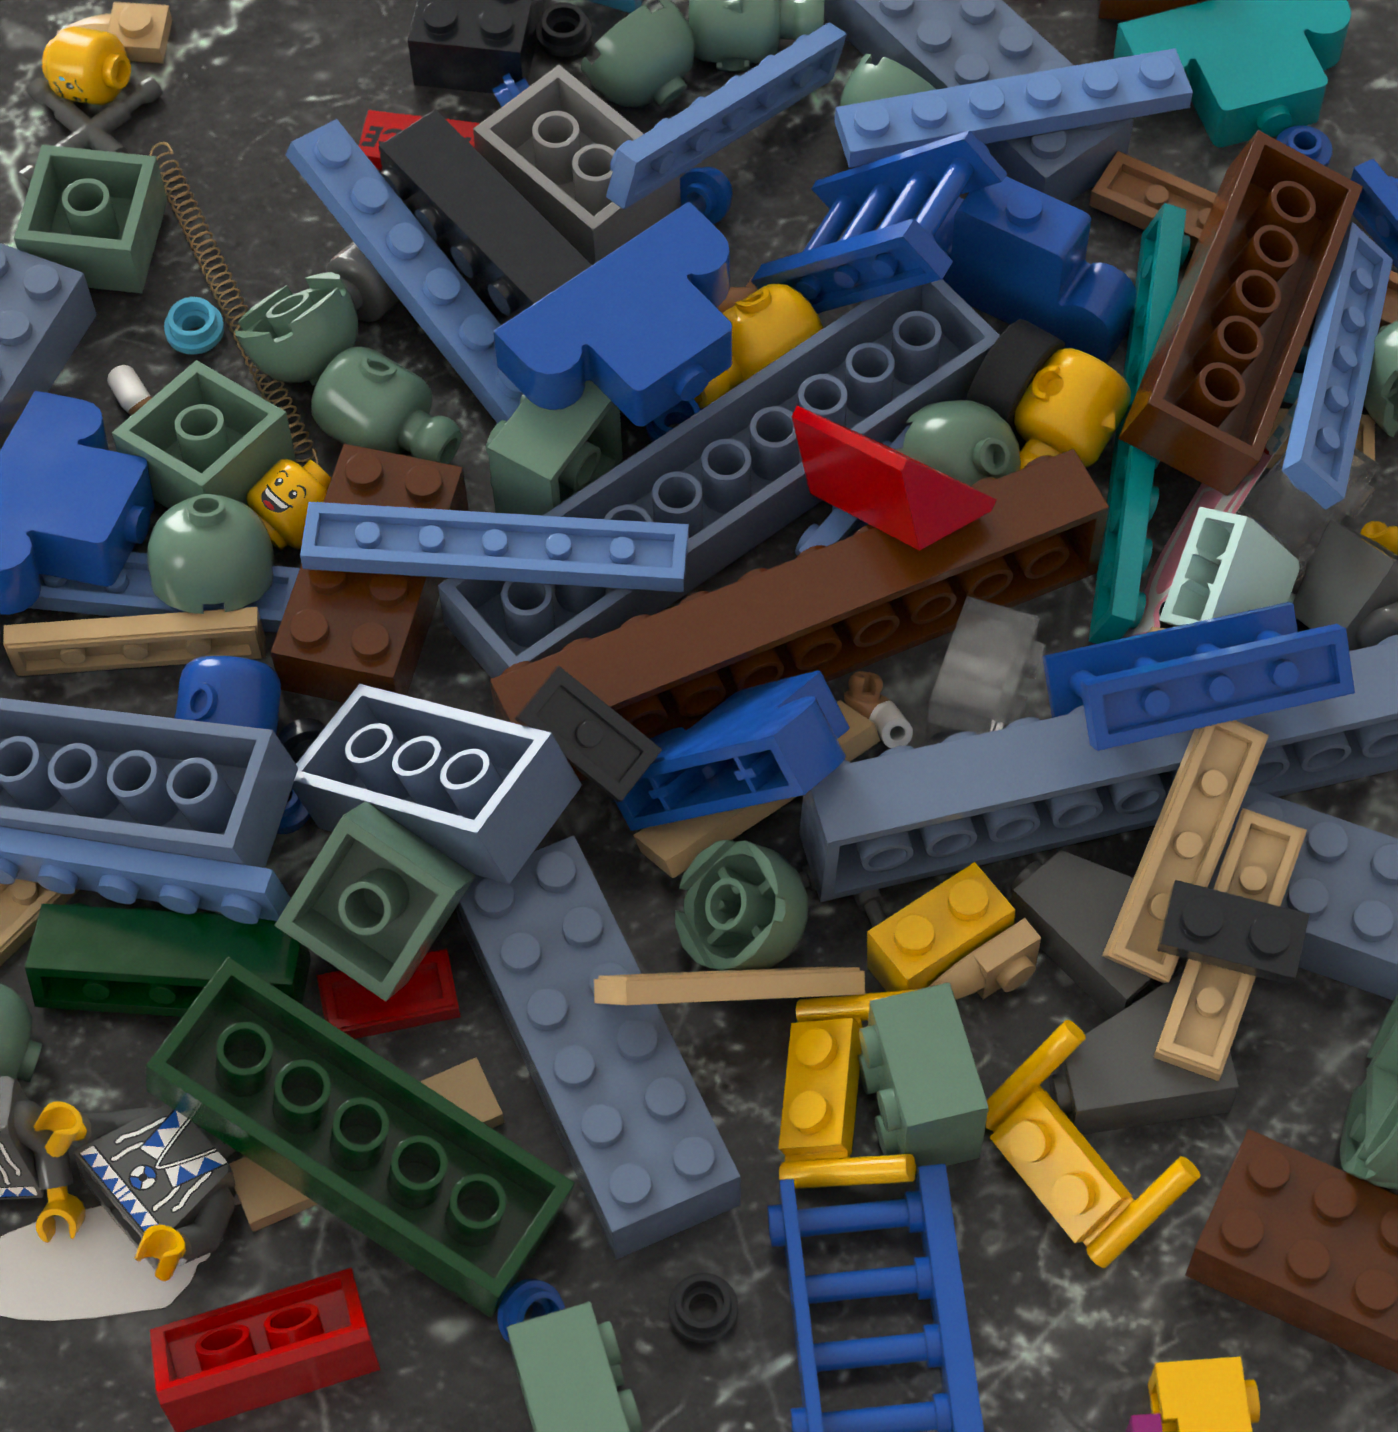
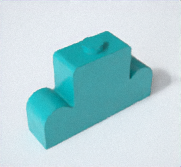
[1113,0,1352,147]

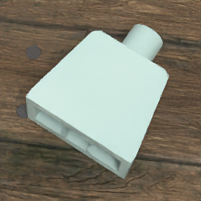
[1159,506,1300,626]

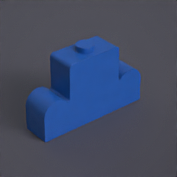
[914,176,1137,364]
[493,201,732,426]
[0,391,155,615]
[614,670,850,831]

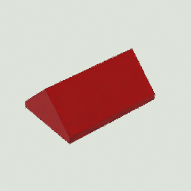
[792,405,997,551]
[150,1267,381,1432]

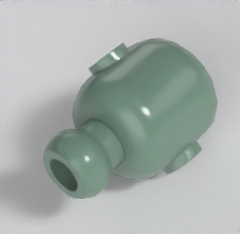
[689,0,824,72]
[311,347,462,464]

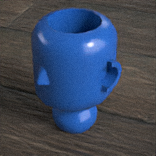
[174,656,281,734]

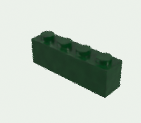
[25,903,311,1017]

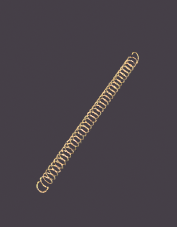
[149,142,318,464]

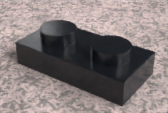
[515,666,662,802]
[1157,880,1310,985]

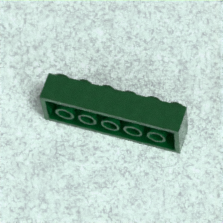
[146,957,575,1318]

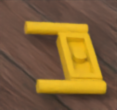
[778,989,918,1189]
[985,1020,1200,1268]

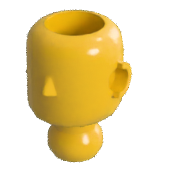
[694,283,823,408]
[1014,348,1131,470]

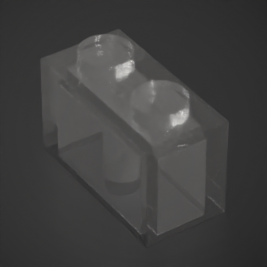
[926,596,1046,734]

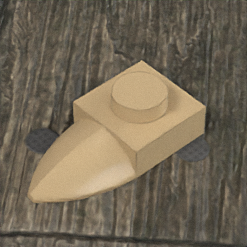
[57,2,172,63]
[928,918,1041,1000]

